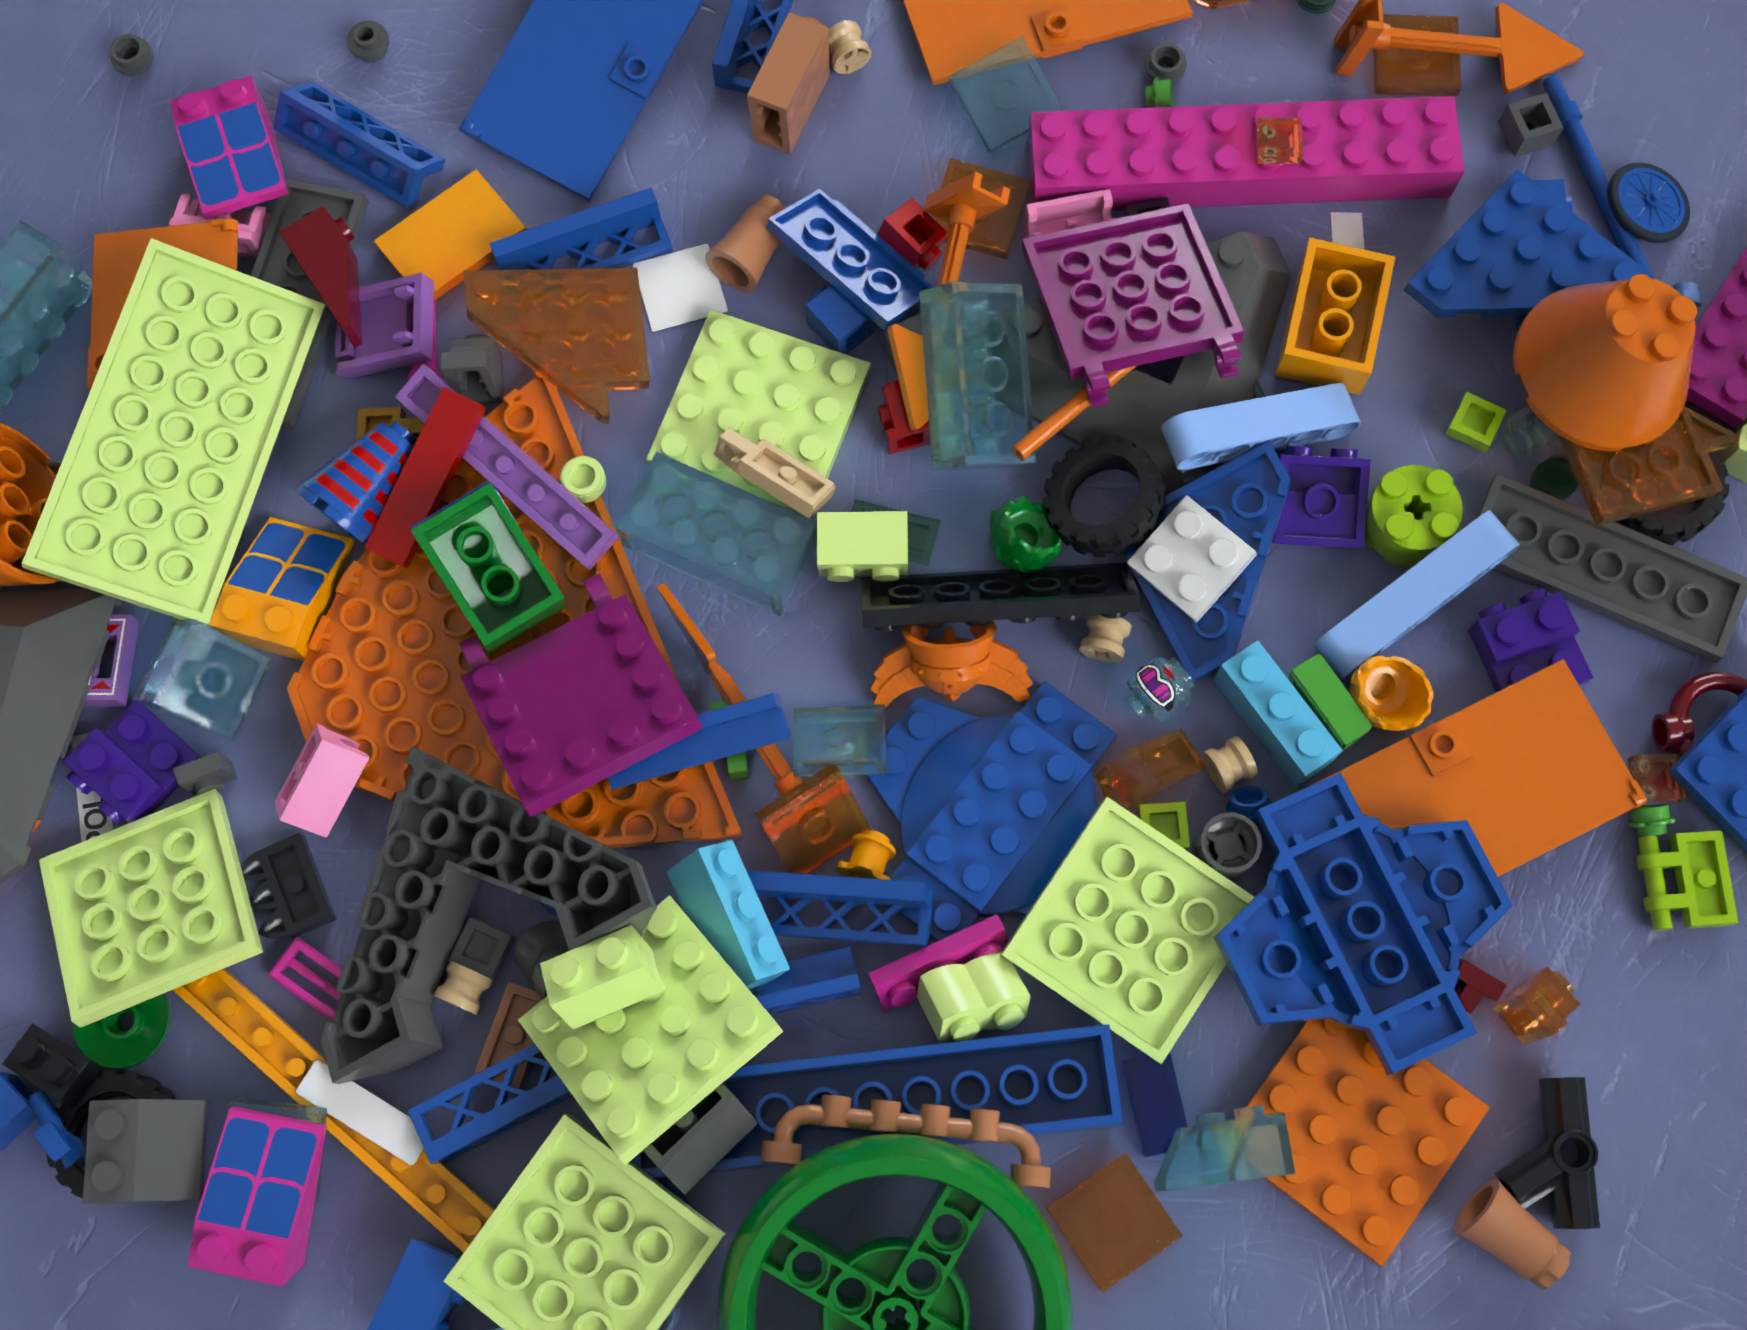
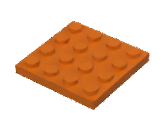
[1218,1018,1490,1267]

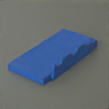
[766,189,936,331]

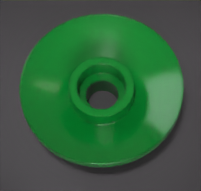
[73,993,170,1069]

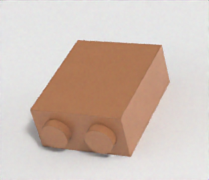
[747,12,830,155]

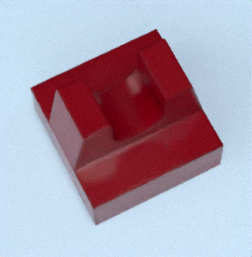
[1455,959,1507,1014]

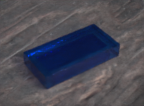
[1122,1052,1192,1158]

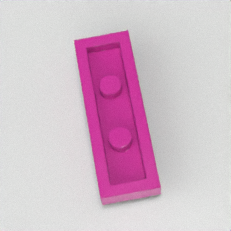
[868,914,1009,1012]

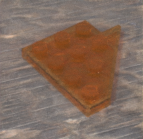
[464,268,650,424]
[1558,406,1739,526]

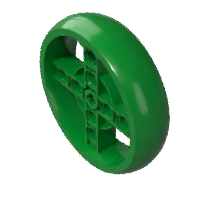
[717,1134,1073,1330]

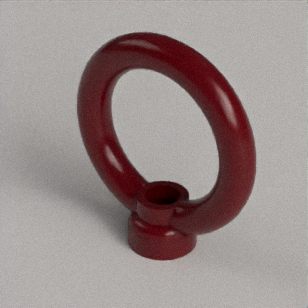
[1652,672,1747,757]

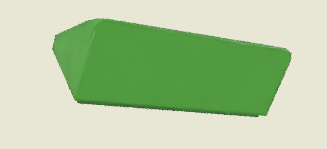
[1288,654,1372,753]

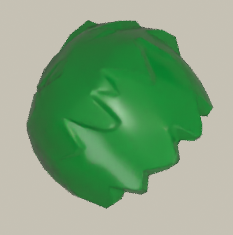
[989,496,1062,573]

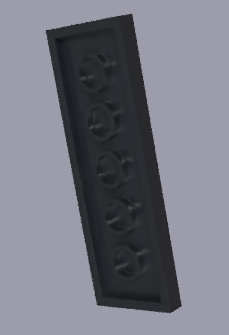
[860,562,1140,631]

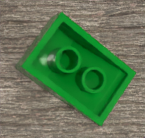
[410,483,567,655]

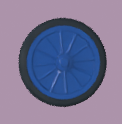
[1607,163,1690,243]

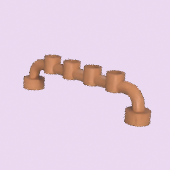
[761,1095,1051,1188]

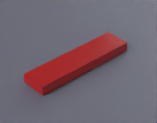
[364,387,487,568]

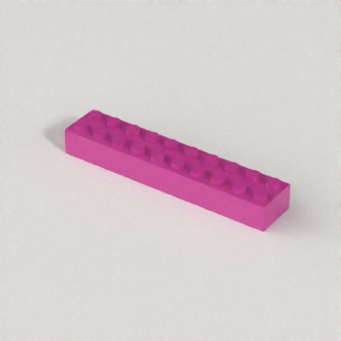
[1027,96,1465,211]

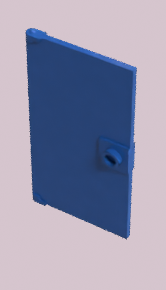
[459,0,704,202]

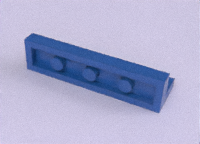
[712,0,794,94]
[273,82,445,207]
[490,187,673,306]
[608,693,791,790]
[746,870,933,947]
[752,946,861,1015]
[407,1044,573,1164]

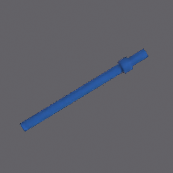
[1542,75,1653,275]

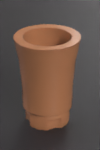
[705,195,786,293]
[1454,1179,1571,1290]

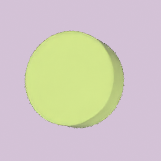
[560,456,606,503]

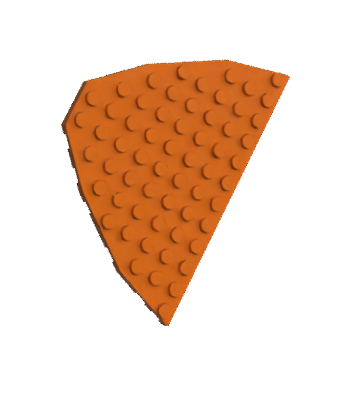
[286,366,743,849]

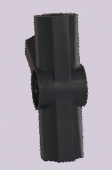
[1494,1077,1600,1229]

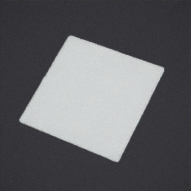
[633,244,728,332]

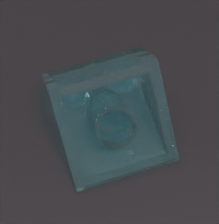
[133,618,272,740]
[1154,1105,1296,1192]

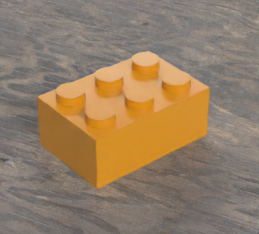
[1274,238,1396,395]

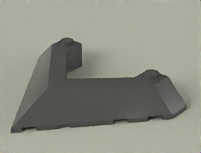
[957,231,1291,494]
[0,589,122,884]
[321,746,657,1084]

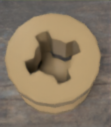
[828,20,871,74]
[1079,614,1132,663]
[1202,736,1258,793]
[433,961,493,1015]

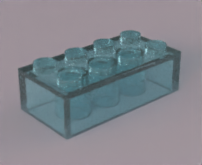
[0,221,92,410]
[919,282,1036,470]
[615,451,817,616]

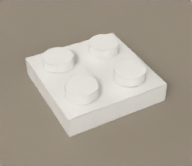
[1127,495,1257,623]

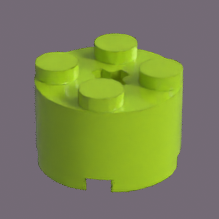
[1365,465,1463,567]

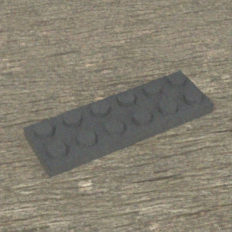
[251,178,369,430]
[1476,473,1747,663]

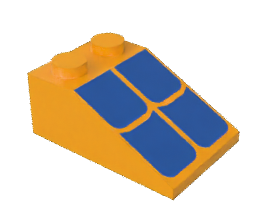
[209,517,355,661]

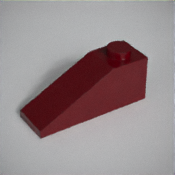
[279,205,362,348]

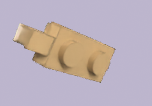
[714,428,836,519]

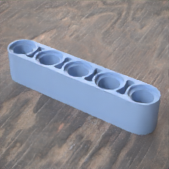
[1161,383,1361,470]
[1314,510,1520,680]

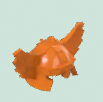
[870,620,1033,707]

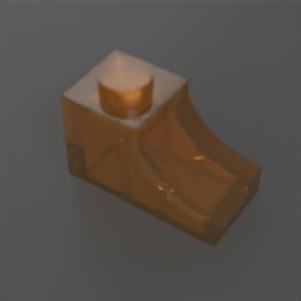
[1094,728,1206,811]
[1492,966,1581,1045]

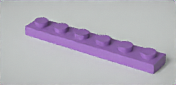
[395,364,620,570]

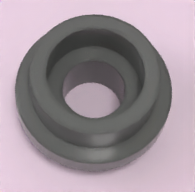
[347,21,389,62]
[110,34,154,76]
[1145,43,1187,84]

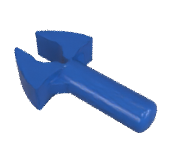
[29,1091,84,1169]

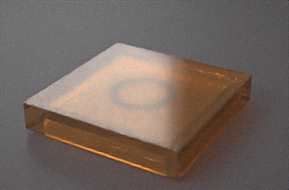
[1373,14,1461,97]
[931,158,1031,260]
[754,762,871,874]
[1046,1152,1182,1293]

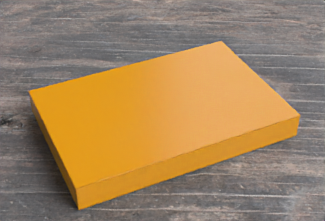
[374,169,527,300]

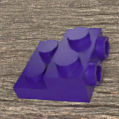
[1272,446,1371,549]
[1468,588,1594,692]
[62,699,201,824]

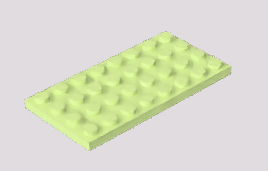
[22,238,325,628]

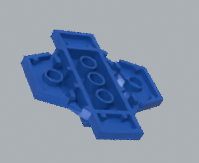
[861,681,1118,942]
[1213,772,1513,1075]

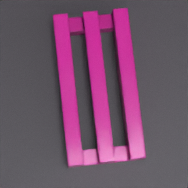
[268,936,343,1021]

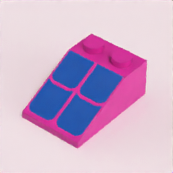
[170,75,289,220]
[187,1106,327,1287]

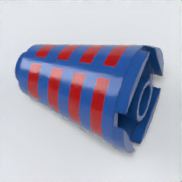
[294,421,415,546]

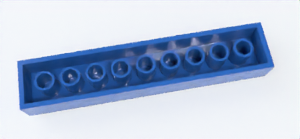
[631,1024,1123,1180]

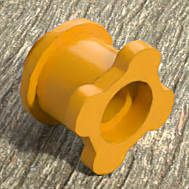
[836,830,896,880]

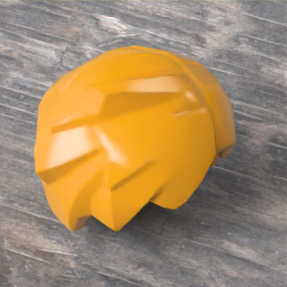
[1349,655,1433,731]

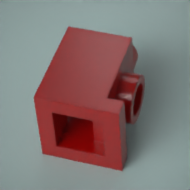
[877,198,948,271]
[877,380,931,454]

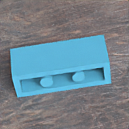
[1213,640,1343,788]
[666,840,790,992]

